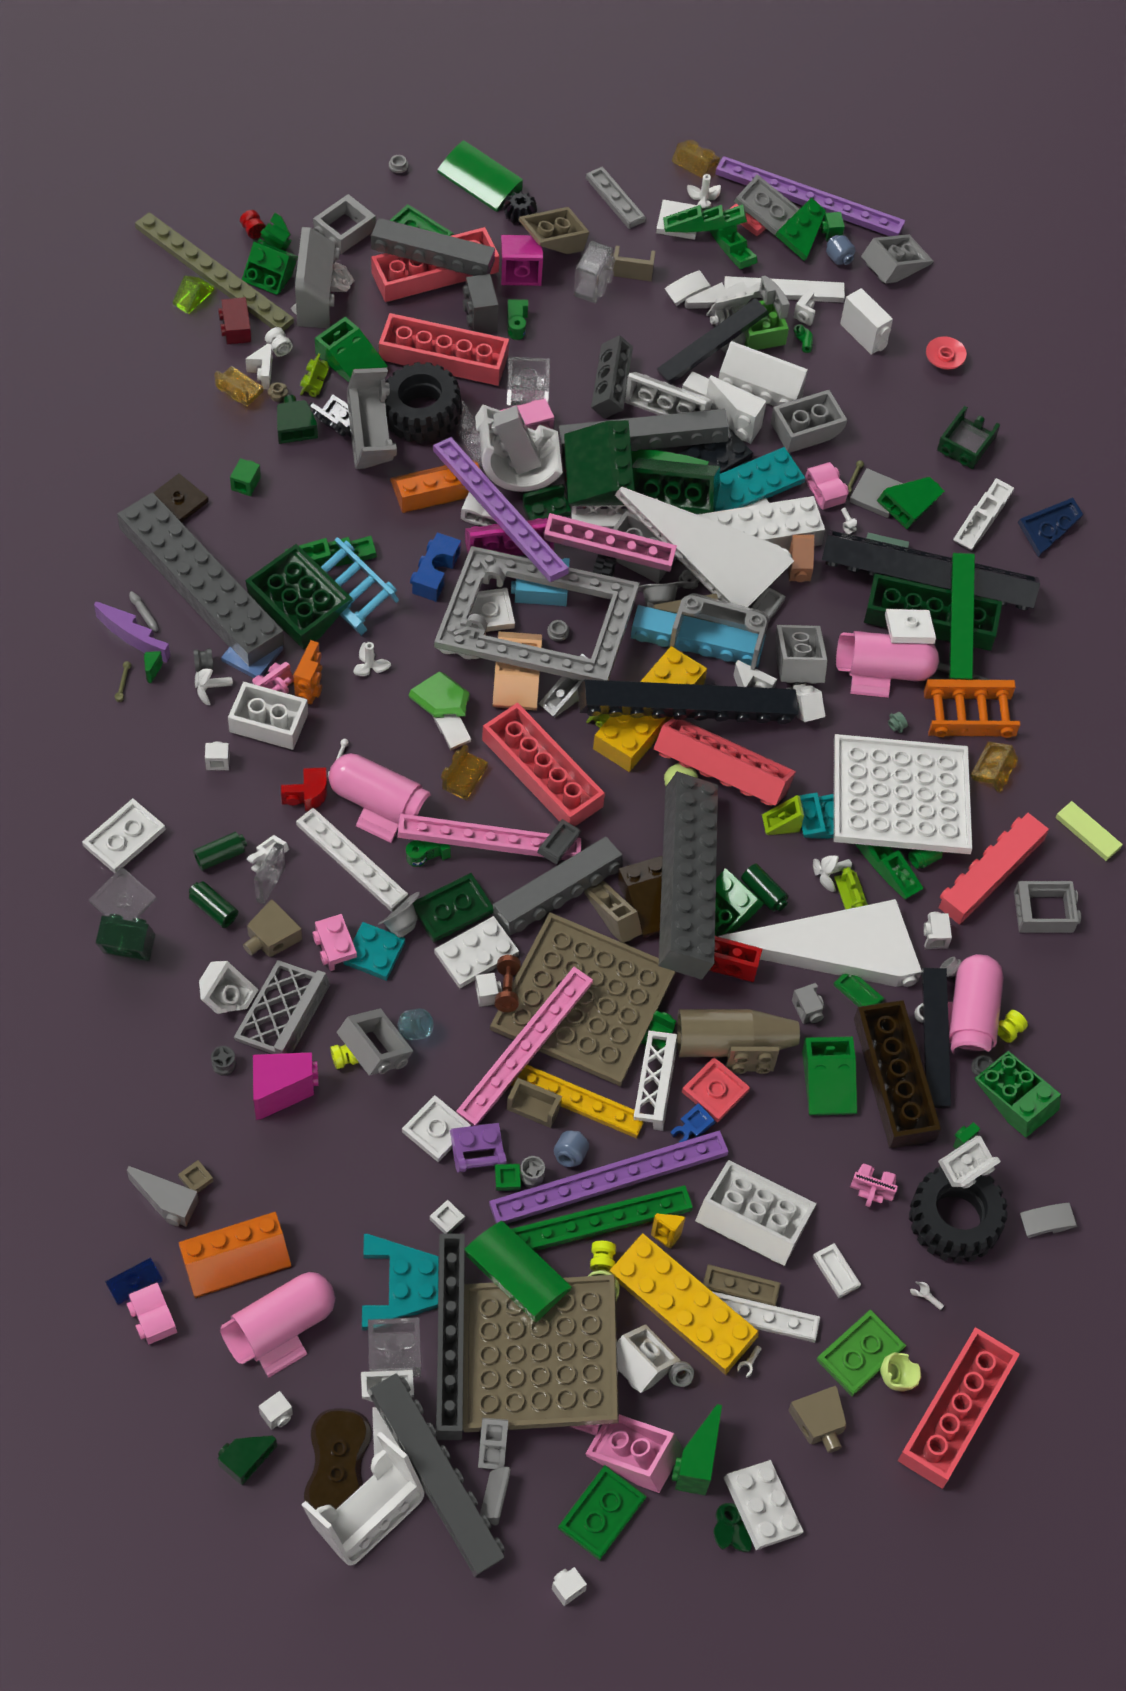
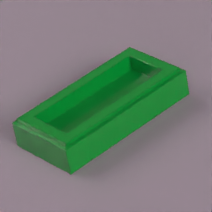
[833,974,884,1007]

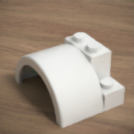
[475,405,563,492]

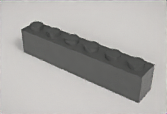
[371,218,495,276]
[493,837,623,936]

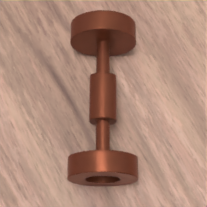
[495,955,521,1012]

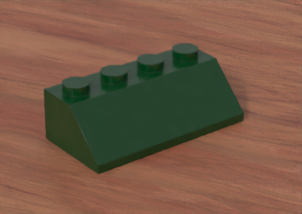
[632,458,720,514]

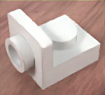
[793,289,815,326]

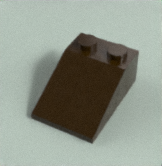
[618,856,663,938]

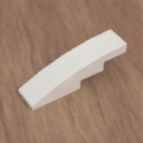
[684,281,761,309]
[953,478,1014,551]

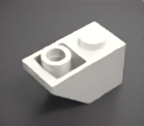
[786,682,825,722]

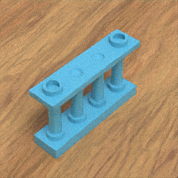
[321,537,399,636]

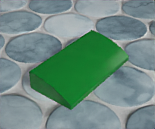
[437,140,523,212]
[464,1220,572,1323]

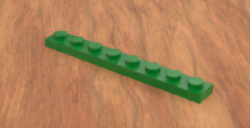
[511,1185,693,1251]

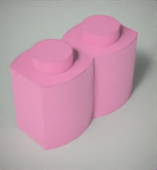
[805,462,849,510]
[126,1283,177,1345]

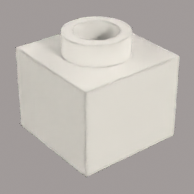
[205,741,230,770]
[475,973,502,1007]
[258,1391,293,1430]
[552,1567,587,1606]

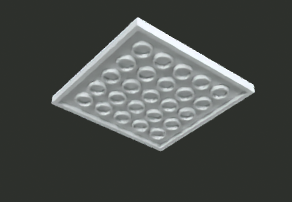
[834,734,972,854]

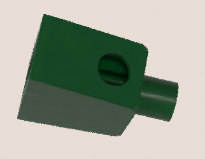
[277,395,318,444]

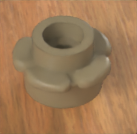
[267,382,288,402]

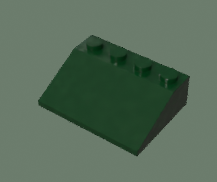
[564,420,634,506]
[245,544,353,650]

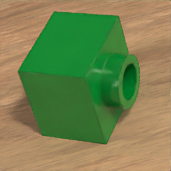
[821,212,845,241]

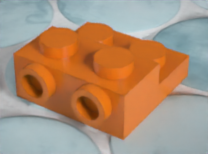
[293,640,322,705]

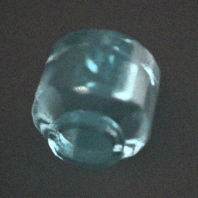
[398,1008,434,1041]

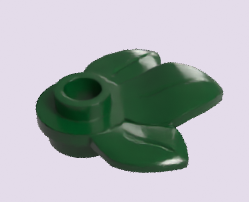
[713,1503,752,1552]

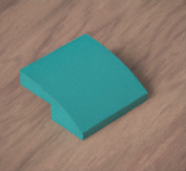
[800,792,834,839]

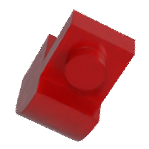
[281,767,327,811]

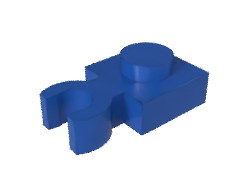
[671,1103,715,1143]

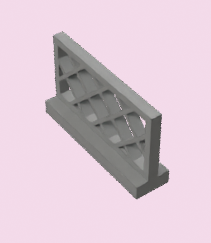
[234,960,330,1054]

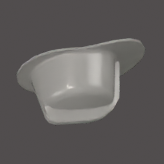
[639,581,688,608]
[378,892,420,937]

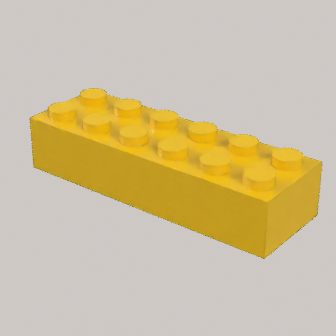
[593,646,707,772]
[610,1233,758,1375]

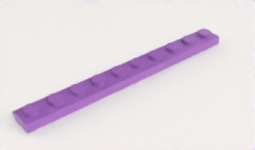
[715,156,905,236]
[433,437,569,582]
[489,1130,729,1224]

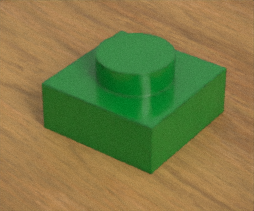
[953,1122,980,1149]
[495,1164,521,1191]

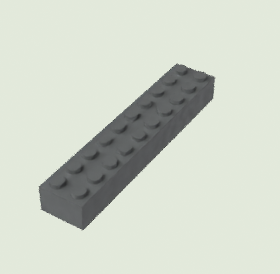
[117,492,284,666]
[658,771,718,979]

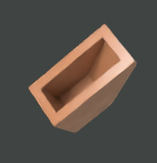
[788,535,814,582]

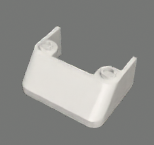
[301,1432,425,1565]

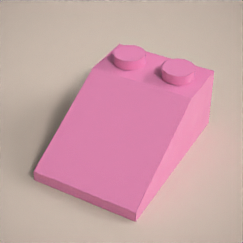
[585,1414,683,1493]

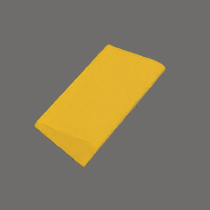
[651,1213,685,1248]

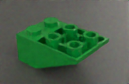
[315,317,388,382]
[715,868,764,936]
[802,1036,857,1116]
[975,1051,1061,1138]

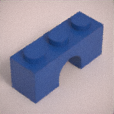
[410,532,461,602]

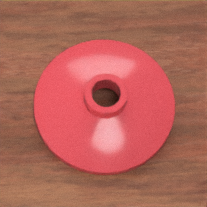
[926,336,967,370]

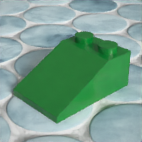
[671,1404,722,1496]

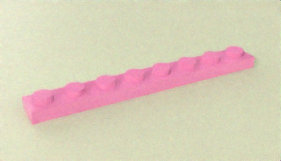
[397,814,581,860]
[456,967,593,1126]

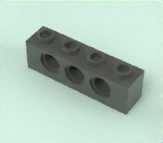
[591,335,633,419]

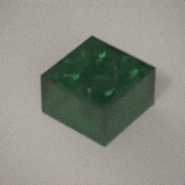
[96,914,156,961]

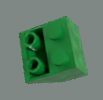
[242,242,298,295]

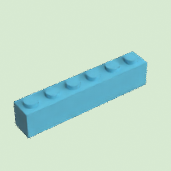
[631,605,766,668]

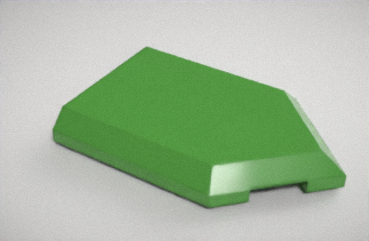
[408,672,470,717]

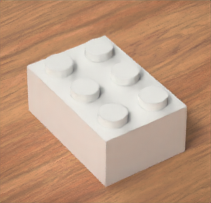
[228,681,308,750]

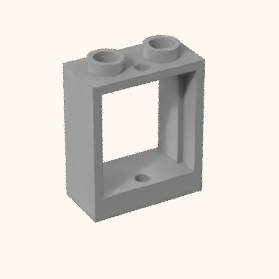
[313,194,376,254]
[1014,881,1081,933]
[336,1008,413,1076]

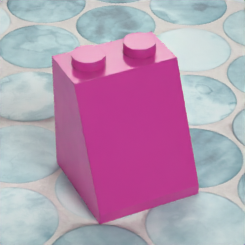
[501,235,543,286]
[253,1052,319,1120]

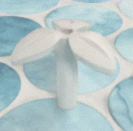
[687,174,721,209]
[353,642,391,676]
[195,669,233,705]
[813,856,852,892]

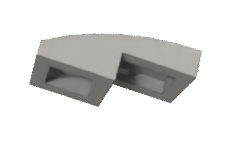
[759,276,790,319]
[1020,1203,1077,1238]
[478,1417,508,1469]

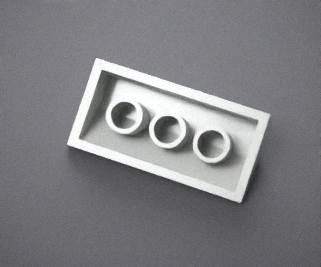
[719,341,808,406]
[625,372,712,415]

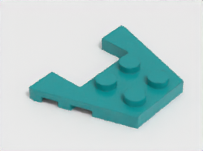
[362,1234,439,1330]

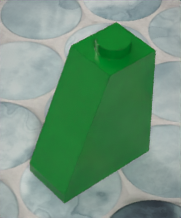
[876,477,944,529]

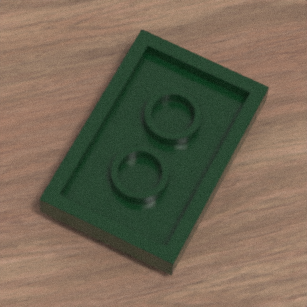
[413,873,494,943]

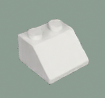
[617,1324,681,1393]

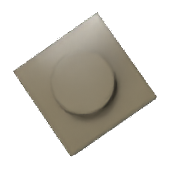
[178,1160,213,1193]

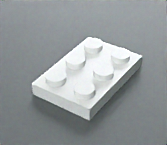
[82,798,166,874]
[434,916,519,989]
[724,1460,803,1550]

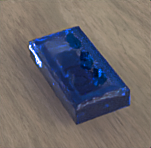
[105,1257,163,1305]

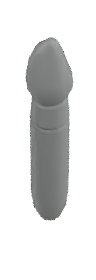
[129,591,158,632]

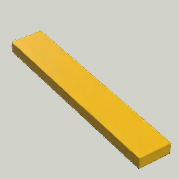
[511,1065,645,1139]

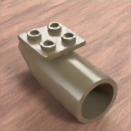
[677,1009,800,1074]

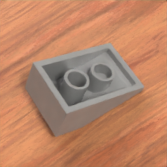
[861,234,933,283]

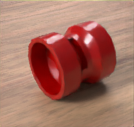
[240,210,266,239]

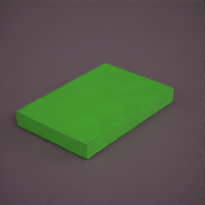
[816,1309,906,1396]

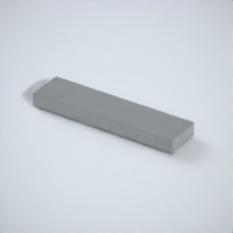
[586,166,646,229]

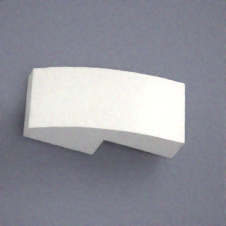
[665,270,711,306]
[433,714,471,751]

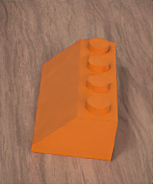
[390,460,481,513]
[178,1211,292,1298]

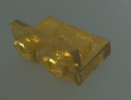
[971,742,1018,792]
[441,744,488,800]

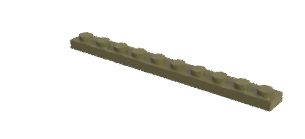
[135,212,294,331]

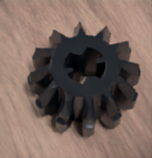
[503,191,537,225]

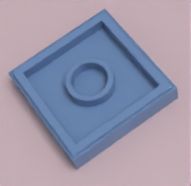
[221,646,283,678]

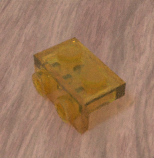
[672,140,720,178]
[214,366,263,407]

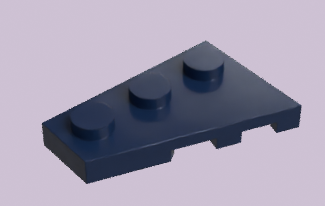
[1018,497,1083,557]

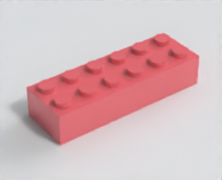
[371,227,499,302]
[379,313,509,386]
[482,702,605,826]
[654,718,796,806]
[898,1327,1020,1489]

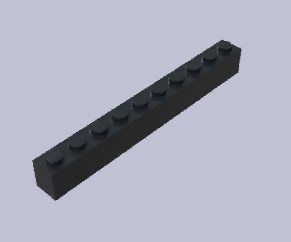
[578,679,798,724]

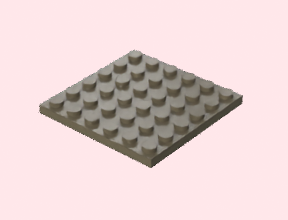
[490,912,676,1086]
[463,1275,619,1432]

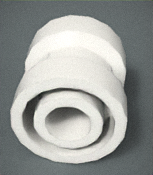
[265,327,293,357]

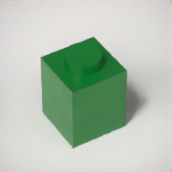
[230,458,261,496]

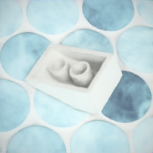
[706,375,766,444]

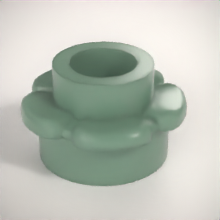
[888,712,908,733]

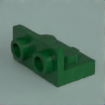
[522,484,571,521]

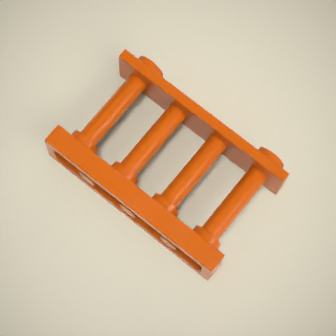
[924,679,1020,738]

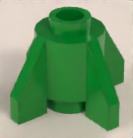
[258,212,292,250]

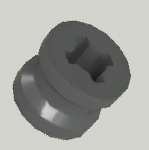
[193,648,214,672]
[211,1046,236,1076]

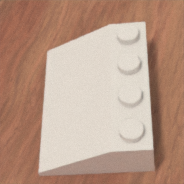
[695,1160,816,1266]

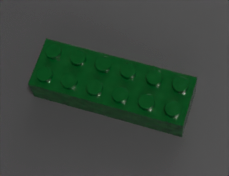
[864,574,1002,651]

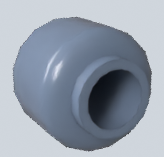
[826,235,856,265]
[554,1130,589,1167]

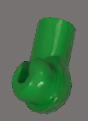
[794,324,813,353]

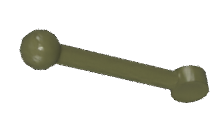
[847,460,864,495]
[115,661,132,702]

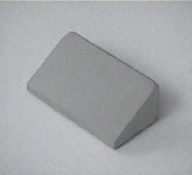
[480,1467,511,1525]

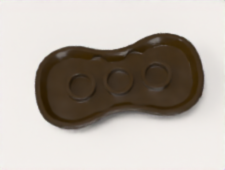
[304,1408,371,1510]

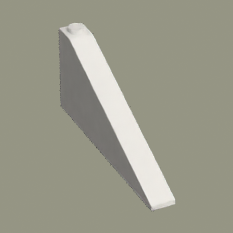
[615,487,794,607]
[718,899,922,987]

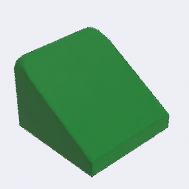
[144,651,163,683]

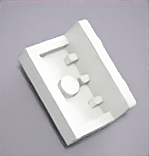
[938,1136,1001,1189]

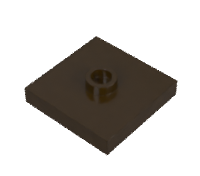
[153,473,209,523]

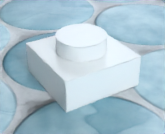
[430,1200,465,1234]

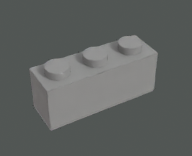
[491,405,541,475]

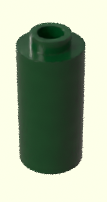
[193,831,247,871]
[741,863,789,912]
[189,881,239,928]

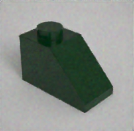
[217,1435,277,1485]

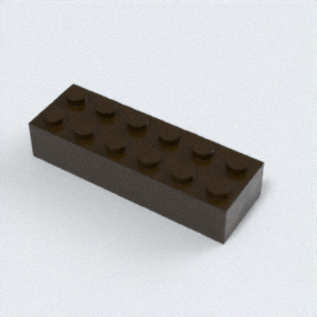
[854,1000,941,1149]

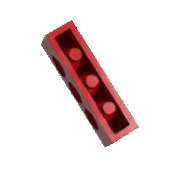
[709,936,763,982]

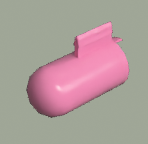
[836,631,939,698]
[328,753,431,843]
[948,954,1004,1054]
[220,1272,335,1378]

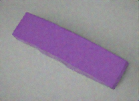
[94,601,170,663]

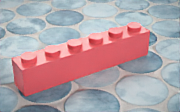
[939,813,1049,925]

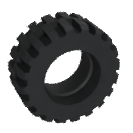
[385,362,462,443]
[909,1166,1008,1263]

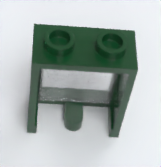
[937,406,1000,469]

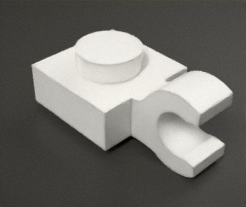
[247,835,289,873]

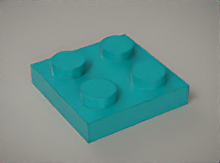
[343,922,406,981]

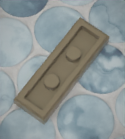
[703,1264,781,1306]

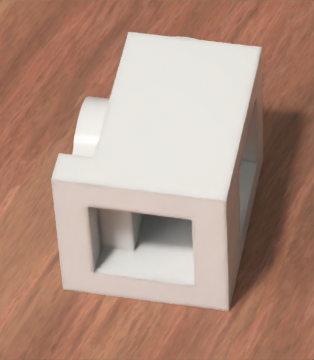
[924,912,952,949]

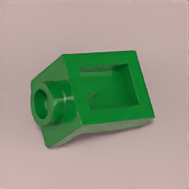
[642,1011,677,1051]

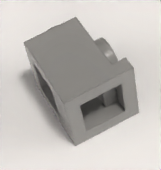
[792,983,824,1024]

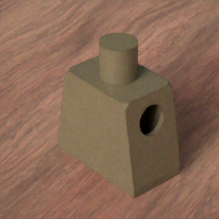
[243,899,302,957]
[788,1386,846,1453]

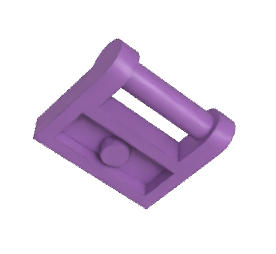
[450,1123,506,1172]

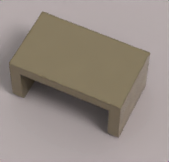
[612,246,656,281]
[507,1078,562,1128]

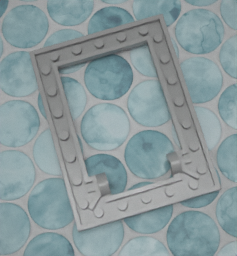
[434,546,640,681]

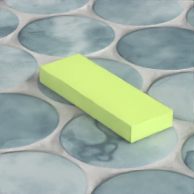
[1055,801,1123,861]

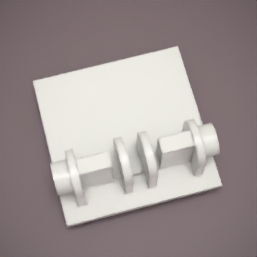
[706,292,754,326]

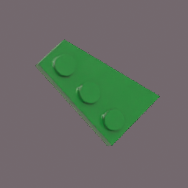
[775,197,826,261]

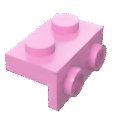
[312,914,357,971]

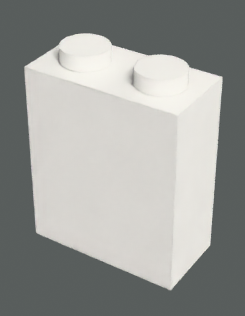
[840,288,893,355]

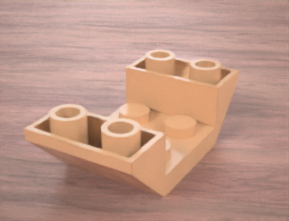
[492,631,542,710]

